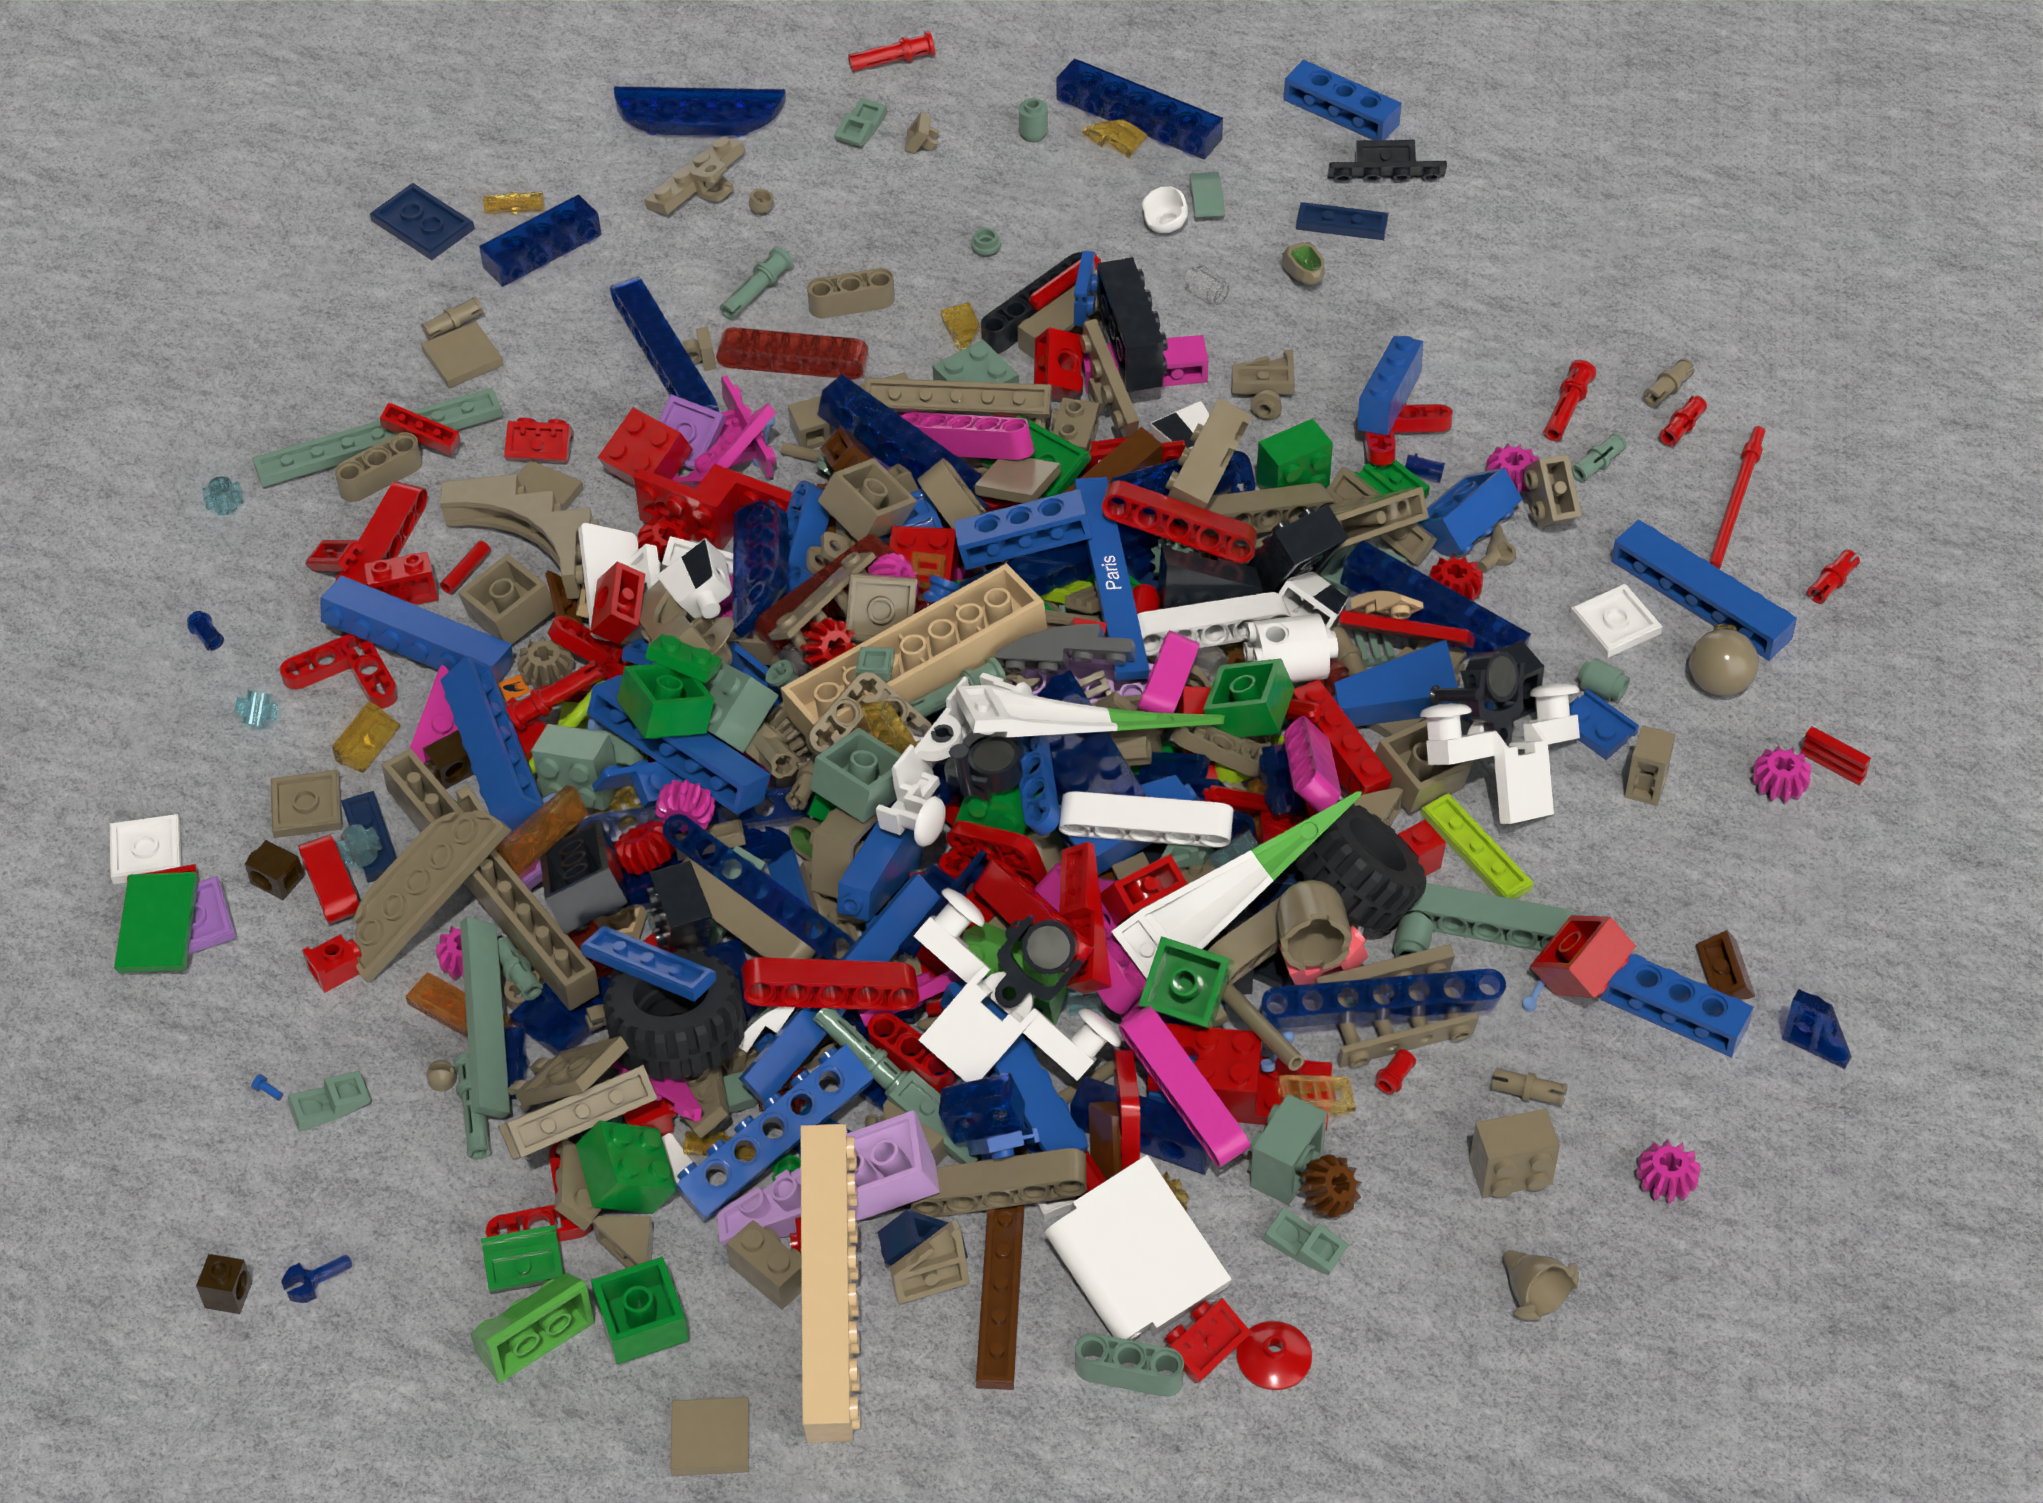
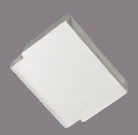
[1044,1155,1232,1340]

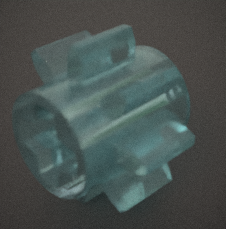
[202,476,243,515]
[234,690,279,727]
[336,824,382,867]

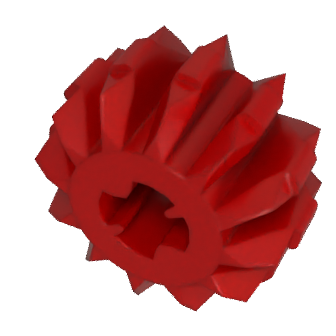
[637,516,691,565]
[1428,555,1483,610]
[798,618,857,671]
[614,820,676,875]

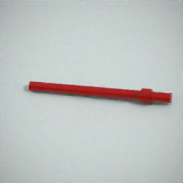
[1709,426,1766,569]

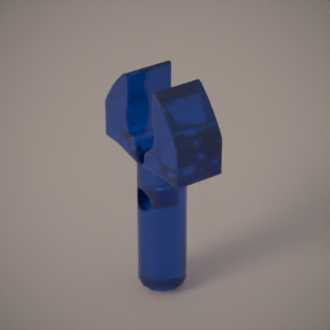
[281,1255,352,1303]

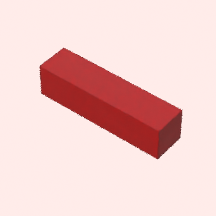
[380,402,460,456]

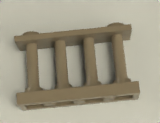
[769,552,876,669]
[1312,944,1479,1068]
[498,1065,658,1159]

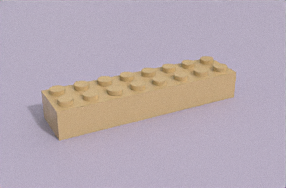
[781,563,1047,747]
[801,1124,861,1443]

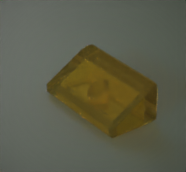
[332,702,401,773]

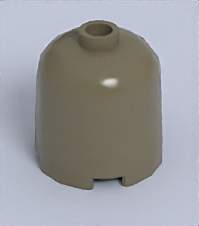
[1277,880,1352,970]

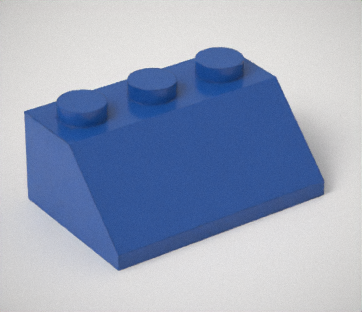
[1417,467,1523,555]

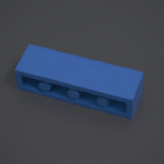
[1358,336,1424,435]

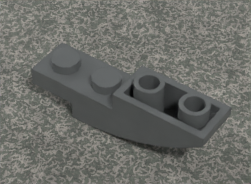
[996,624,1137,674]

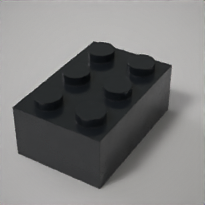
[1247,504,1349,593]

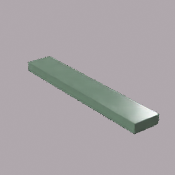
[460,917,510,1118]

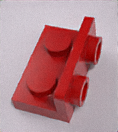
[504,417,574,463]
[364,552,438,605]
[1164,1298,1252,1383]

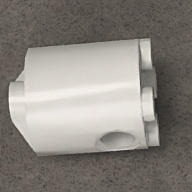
[1243,613,1338,683]

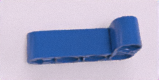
[769,480,830,609]

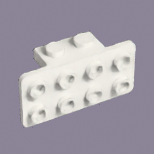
[578,523,661,645]

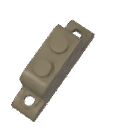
[1318,487,1429,549]

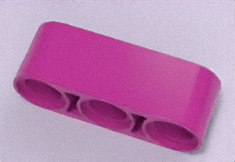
[1137,630,1200,713]

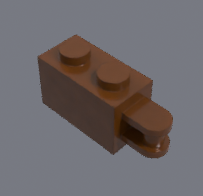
[820,426,874,472]

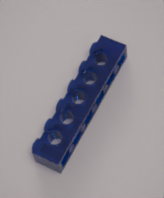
[1056,58,1223,160]
[817,374,983,497]
[1340,540,1531,657]

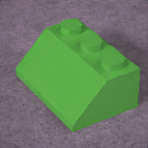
[962,922,1068,1025]
[470,1273,595,1384]

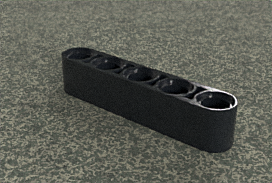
[980,252,1082,354]

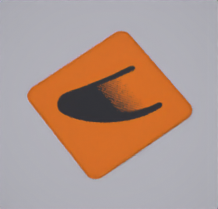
[498,675,530,701]

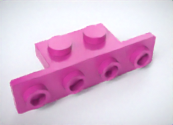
[716,375,776,479]

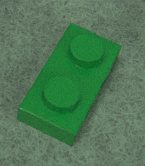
[645,634,722,683]

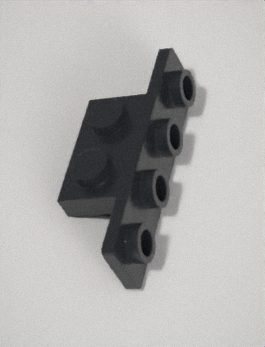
[1327,140,1447,182]

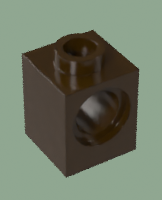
[423,730,474,790]
[244,840,304,900]
[196,1254,252,1314]

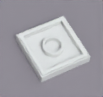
[1570,584,1663,658]
[110,814,182,884]

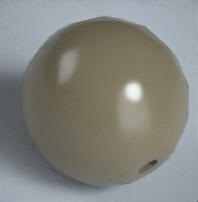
[1689,628,1759,697]

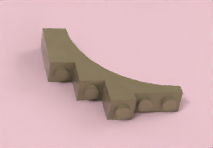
[440,474,600,599]

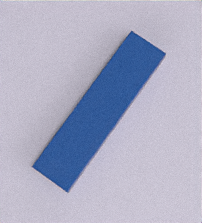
[581,925,717,1002]

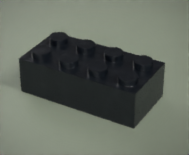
[1097,257,1168,392]
[539,820,628,934]

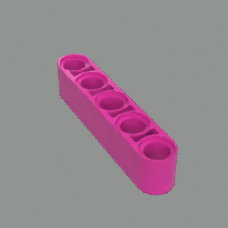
[894,412,1035,460]
[1284,716,1341,813]
[1035,863,1146,1014]
[1118,1006,1251,1168]

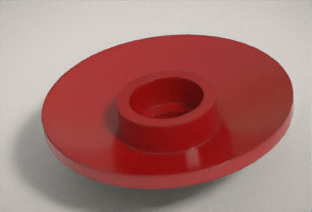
[1236,1321,1312,1390]

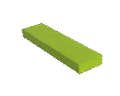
[1421,793,1534,899]

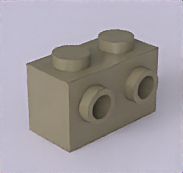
[1051,398,1099,452]
[1524,454,1582,529]
[726,1220,802,1310]

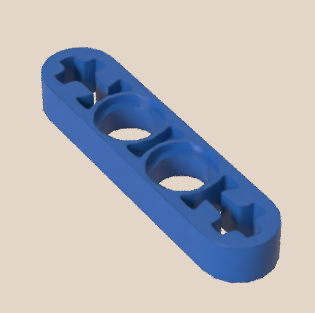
[1019,735,1060,836]

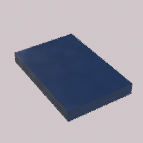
[370,183,475,261]

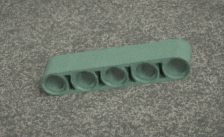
[1404,883,1575,952]

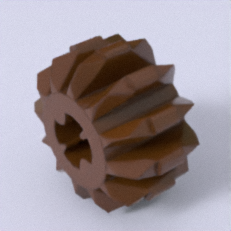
[1298,1154,1362,1219]

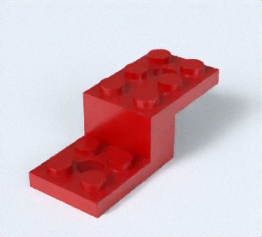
[634,464,793,550]
[1147,1023,1332,1131]

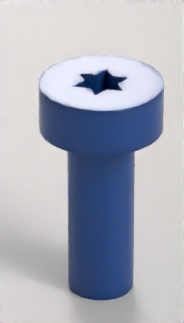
[251,1074,283,1101]

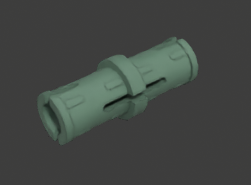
[1571,433,1627,483]
[498,937,543,1000]

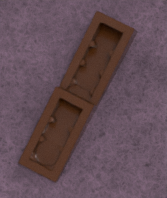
[1063,426,1163,501]

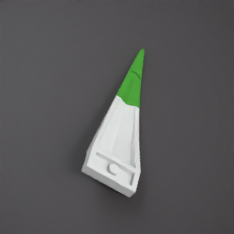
[955,685,1225,737]
[1111,791,1362,979]

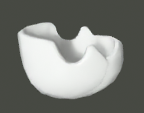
[1142,186,1188,233]

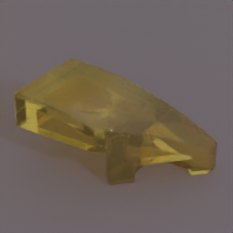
[1082,120,1147,158]
[941,302,980,351]

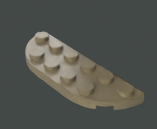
[353,810,512,982]

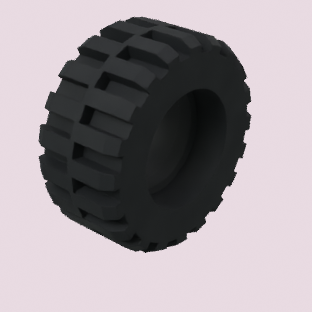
[1296,800,1427,931]
[603,949,746,1081]

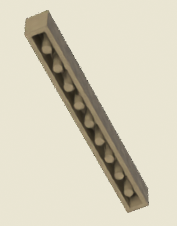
[381,748,599,1011]

